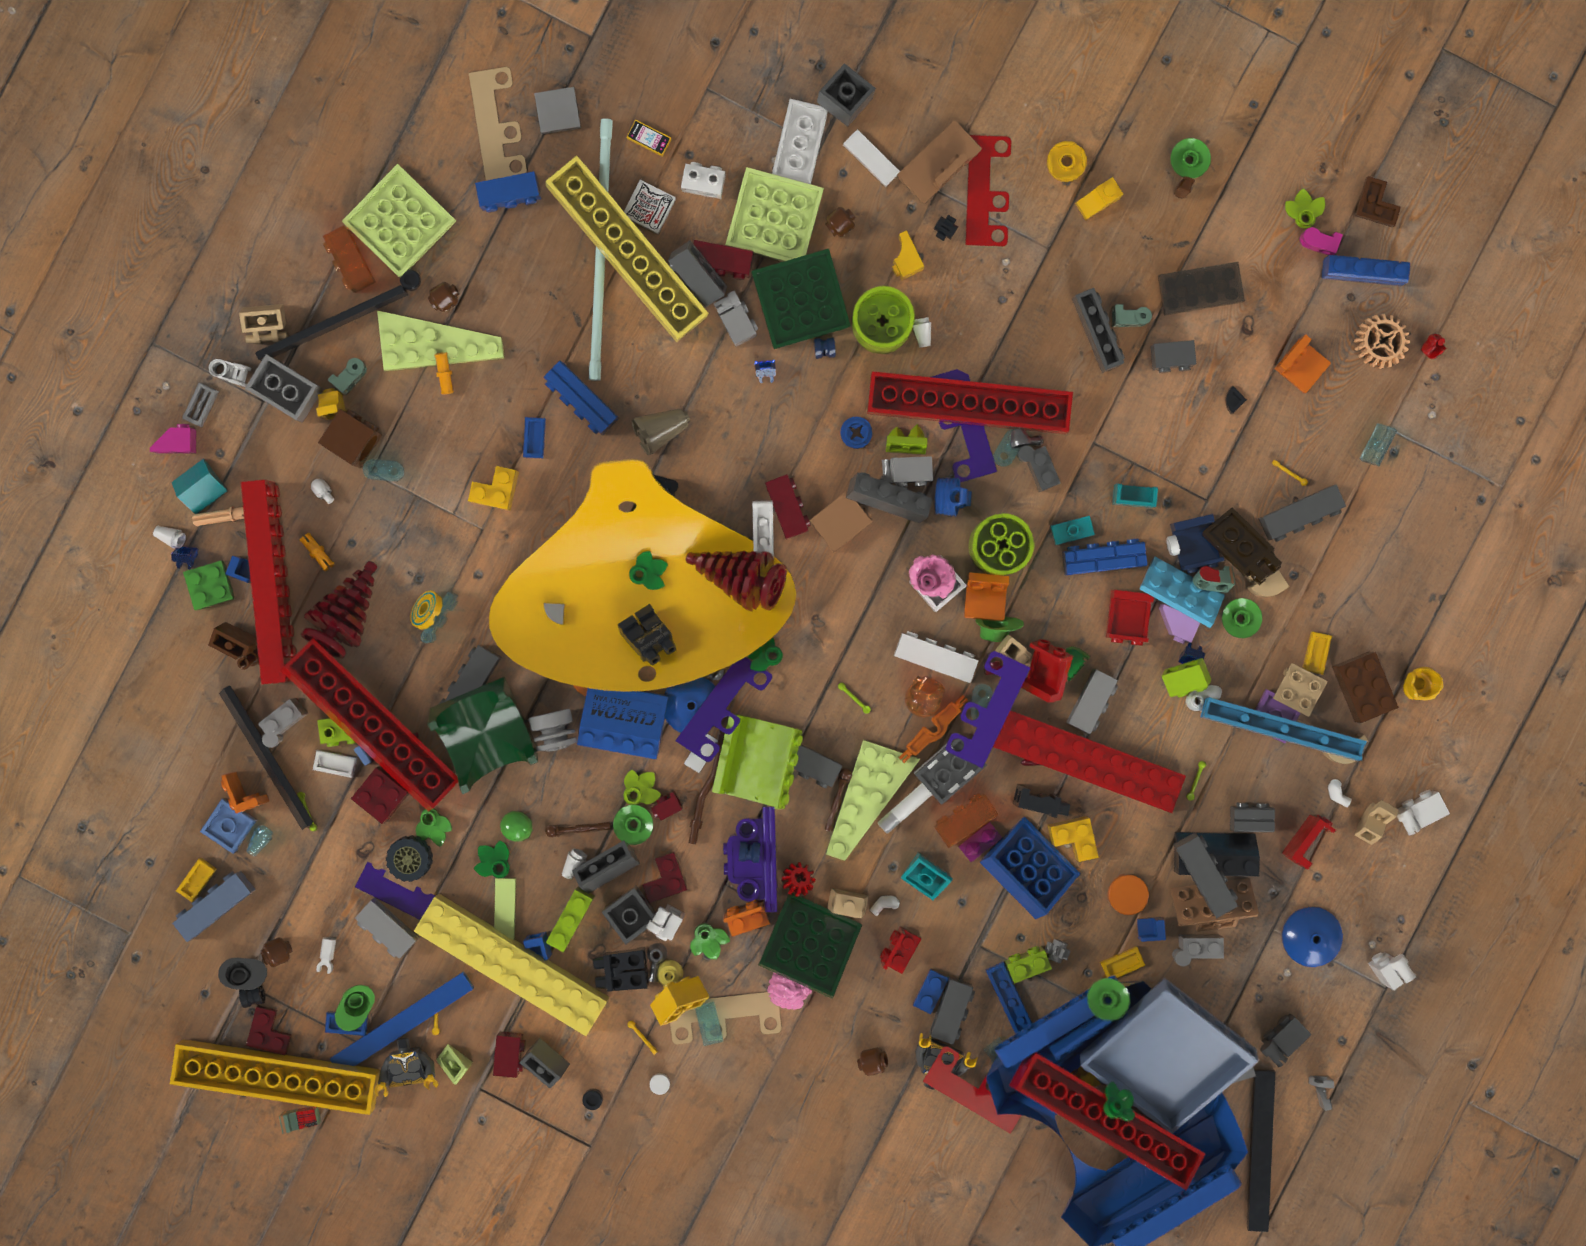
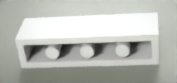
[894,631,979,683]

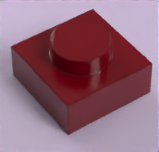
[984,661,1003,675]

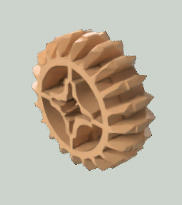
[1354,314,1410,369]

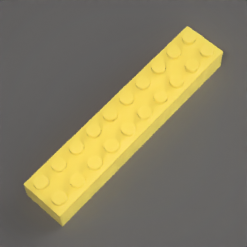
[546,156,709,342]
[414,894,609,1036]

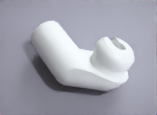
[1328,779,1352,807]
[870,895,900,916]

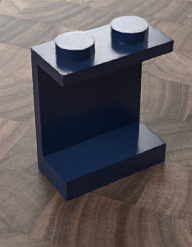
[1170,514,1224,573]

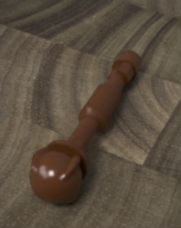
[825,768,852,832]
[545,822,611,838]

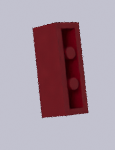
[693,240,754,280]
[765,474,811,540]

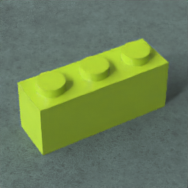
[546,887,595,952]

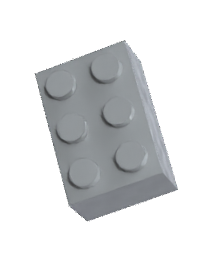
[245,354,323,423]

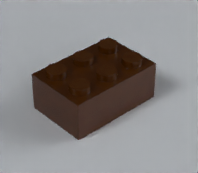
[1332,651,1399,723]

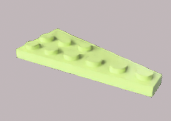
[377,310,504,371]
[826,740,920,861]

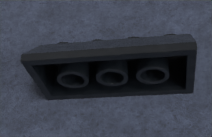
[1174,832,1260,876]

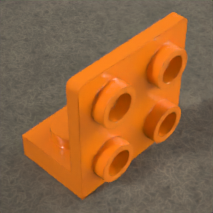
[1274,334,1331,393]
[964,572,1009,621]
[221,772,269,814]
[723,900,770,937]

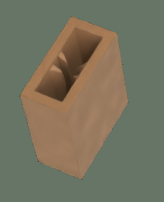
[809,490,872,552]

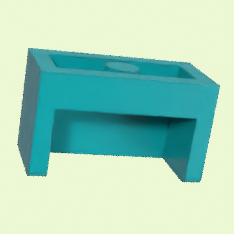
[1112,483,1158,508]

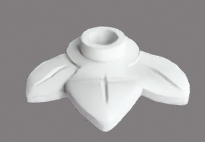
[1186,685,1222,712]

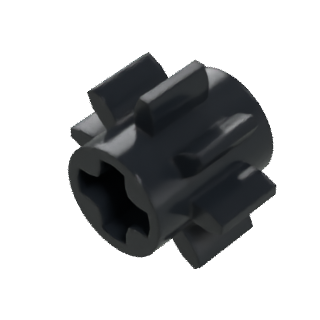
[934,215,958,241]

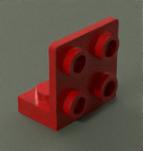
[880,927,921,974]

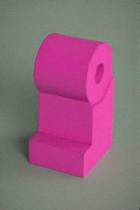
[1299,227,1343,256]

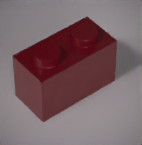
[493,1031,526,1078]

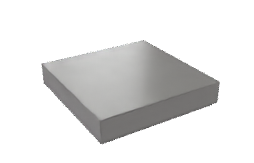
[534,87,581,134]

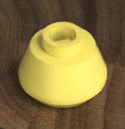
[657,960,683,986]

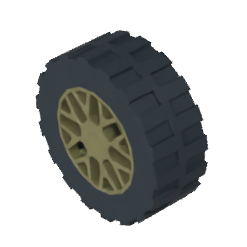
[386,835,433,882]

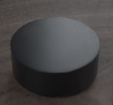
[400,270,421,291]
[582,1089,603,1110]

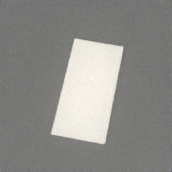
[684,734,718,773]

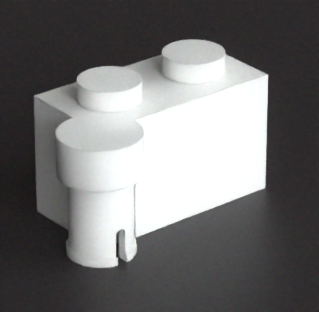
[1397,790,1450,835]
[646,904,685,941]
[1368,952,1416,990]

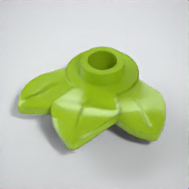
[1285,188,1325,229]
[623,770,661,805]

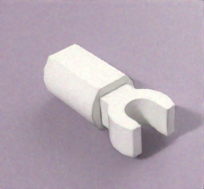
[316,937,336,974]

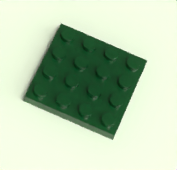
[751,248,851,349]
[758,893,863,999]

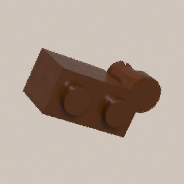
[208,622,259,670]

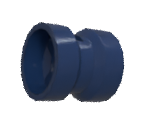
[814,337,836,359]
[739,841,761,863]

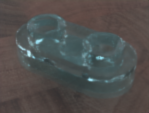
[993,429,1020,467]
[363,459,404,482]
[971,683,993,720]

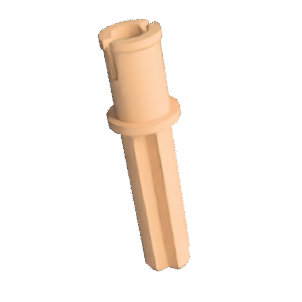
[192,506,244,526]

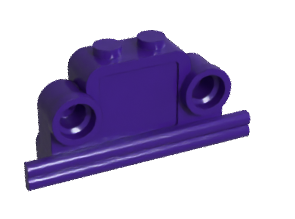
[723,807,777,912]

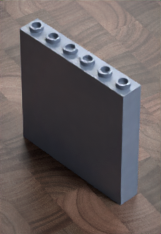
[1080,978,1258,1134]

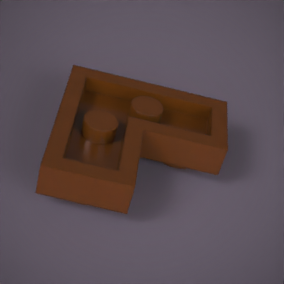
[1355,176,1401,227]

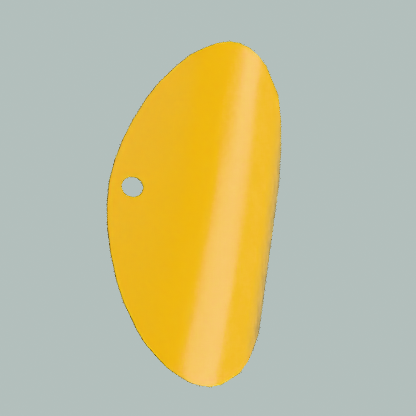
[489,460,796,692]

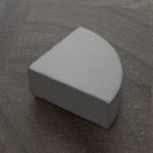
[544,603,565,625]
[1309,1076,1334,1088]
[1315,1086,1332,1111]

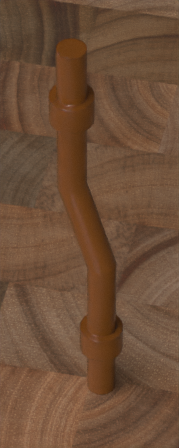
[688,727,725,845]

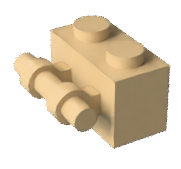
[239,304,288,345]

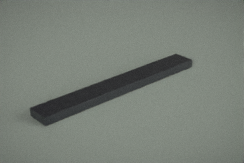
[255,285,408,361]
[219,685,313,830]
[1247,1069,1276,1232]

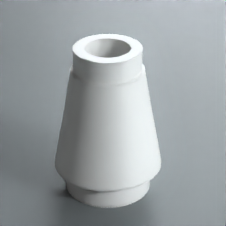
[913,317,931,348]
[153,525,186,548]
[561,848,587,880]

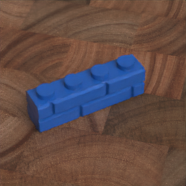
[1322,255,1410,286]
[544,360,619,435]
[1062,539,1147,575]

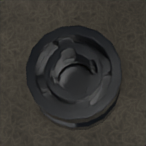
[239,985,266,1008]

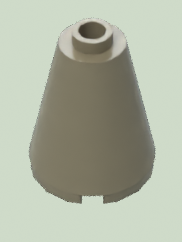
[632,409,690,455]

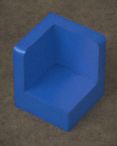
[225,555,251,583]
[1137,917,1166,942]
[523,932,552,961]

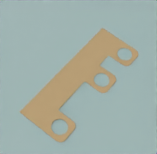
[469,67,527,181]
[670,992,781,1044]

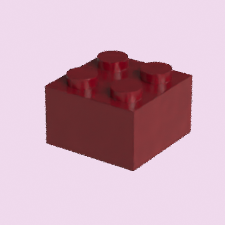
[351,766,409,824]

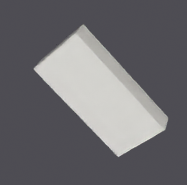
[313,750,357,778]

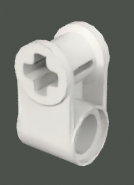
[209,359,251,387]

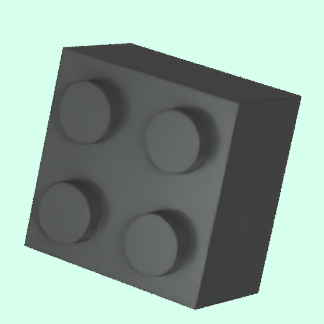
[817,63,876,127]
[602,885,656,945]

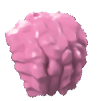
[909,555,956,599]
[767,972,812,1010]

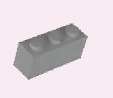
[1066,669,1118,734]
[355,898,419,959]

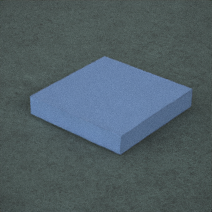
[200,798,257,854]

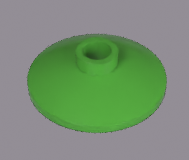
[1170,138,1211,179]
[1222,598,1262,638]
[613,805,653,845]
[1087,978,1129,1021]

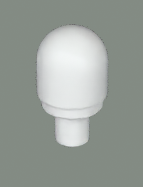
[311,478,335,504]

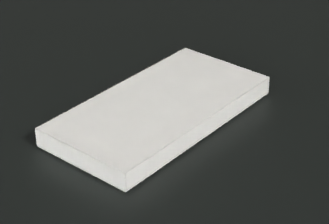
[772,99,828,184]

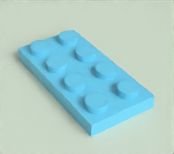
[1139,557,1225,628]

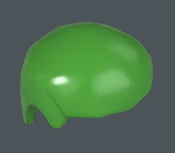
[500,811,533,842]

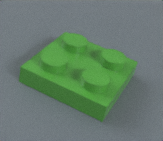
[183,560,235,610]

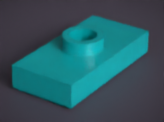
[1050,516,1095,545]

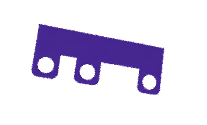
[931,369,997,482]
[946,651,1030,768]
[675,657,772,762]
[355,862,435,920]

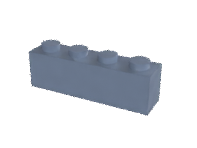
[172,871,256,942]

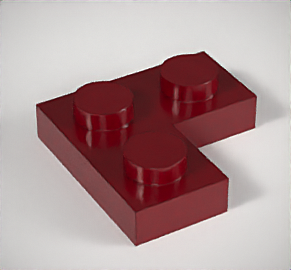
[643,852,687,903]
[246,1005,292,1056]

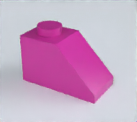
[150,424,196,453]

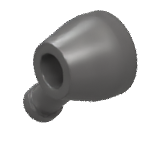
[1010,428,1043,449]
[647,943,667,982]

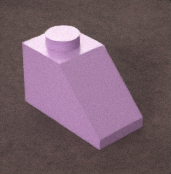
[1159,604,1200,645]

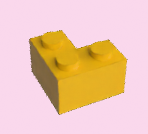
[468,466,519,511]
[1048,816,1099,862]
[650,976,709,1026]

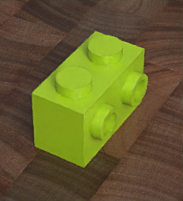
[1162,658,1212,698]
[317,718,356,747]
[1005,946,1052,984]

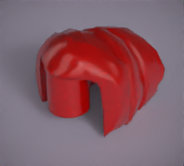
[1421,334,1447,359]

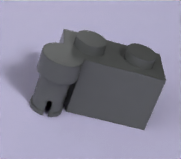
[1017,446,1061,492]
[1260,1014,1312,1067]

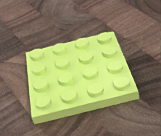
[342,164,456,278]
[725,167,824,262]

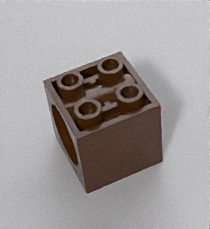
[318,409,382,468]

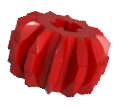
[781,862,816,897]

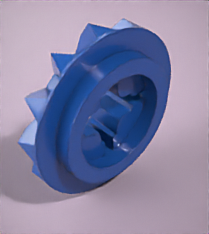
[840,416,872,449]

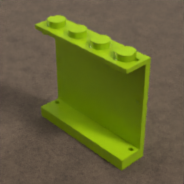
[712,714,803,809]

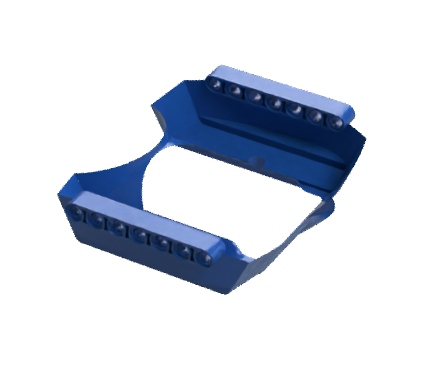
[986,975,1248,1246]

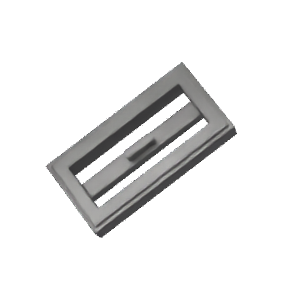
[182,382,219,427]

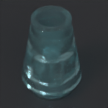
[246,825,273,856]

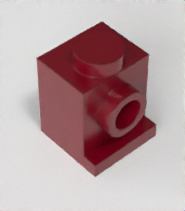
[651,791,683,821]

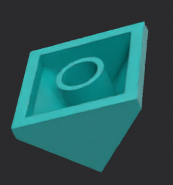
[171,458,228,514]
[901,852,953,900]

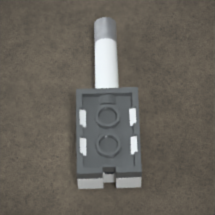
[878,733,987,834]

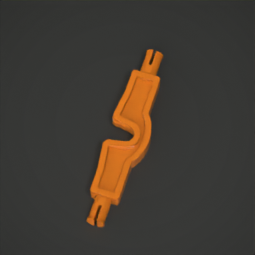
[898,695,968,763]

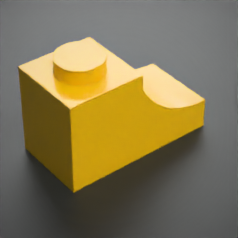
[1075,177,1123,220]
[892,230,924,280]
[316,388,346,420]

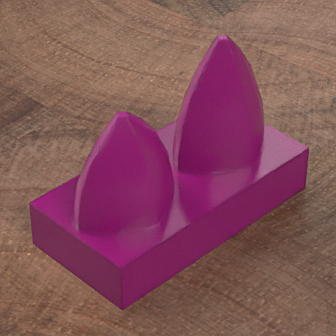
[958,822,1002,862]

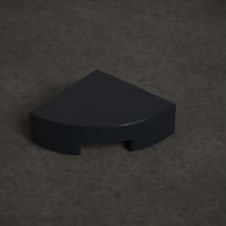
[1225,386,1247,414]

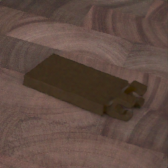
[1202,508,1282,586]

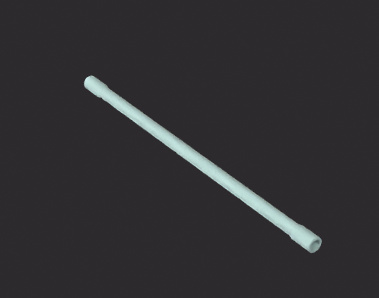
[589,119,613,381]

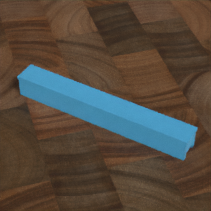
[1200,697,1367,761]

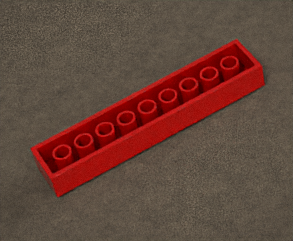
[867,371,1073,434]
[241,479,296,685]
[281,638,458,811]
[993,710,1186,813]
[1009,1052,1205,1190]

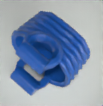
[935,477,972,517]

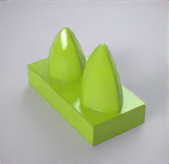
[886,424,927,455]

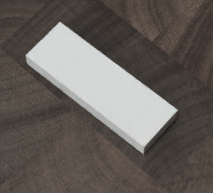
[843,129,900,187]
[753,501,774,557]

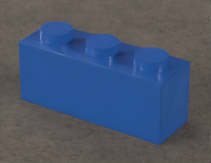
[475,171,541,212]

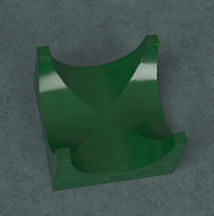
[428,677,538,794]

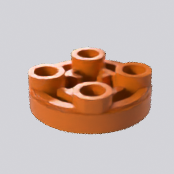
[1108,874,1149,915]

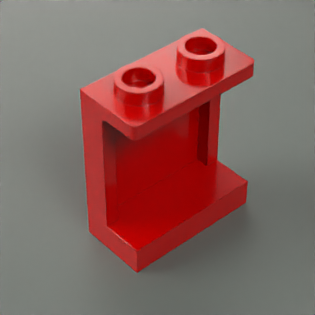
[1106,590,1154,646]
[1021,639,1073,703]
[1282,815,1336,870]

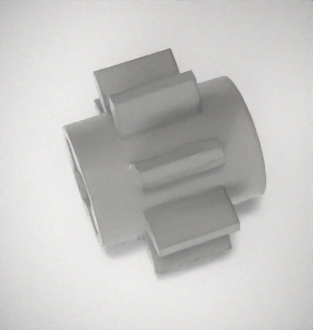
[1045,939,1071,963]

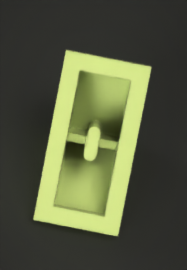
[436,1044,473,1085]

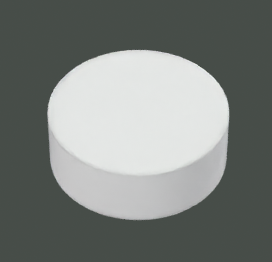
[1166,535,1180,556]
[650,1073,670,1095]

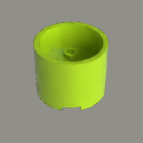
[852,286,914,354]
[968,513,1034,576]

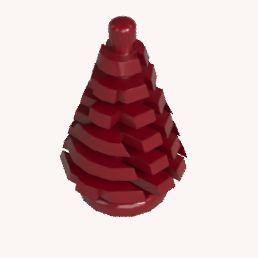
[686,551,787,612]
[301,561,378,659]

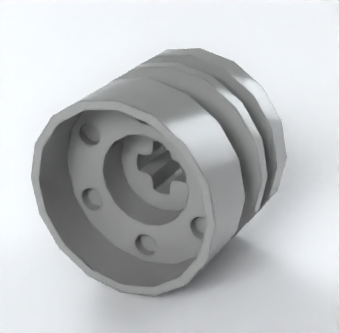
[529,709,578,752]

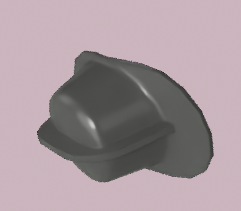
[218,958,267,990]

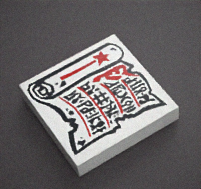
[624,180,676,234]

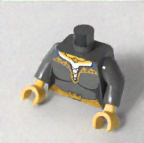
[915,1033,978,1090]
[375,1037,439,1097]

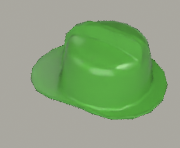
[975,617,1024,642]
[335,985,375,1031]

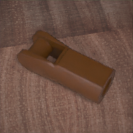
[1174,176,1195,199]

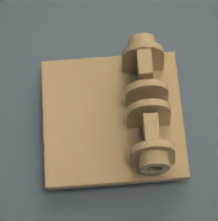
[1273,663,1328,717]

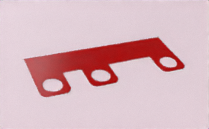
[966,135,1011,246]
[923,1046,1021,1134]

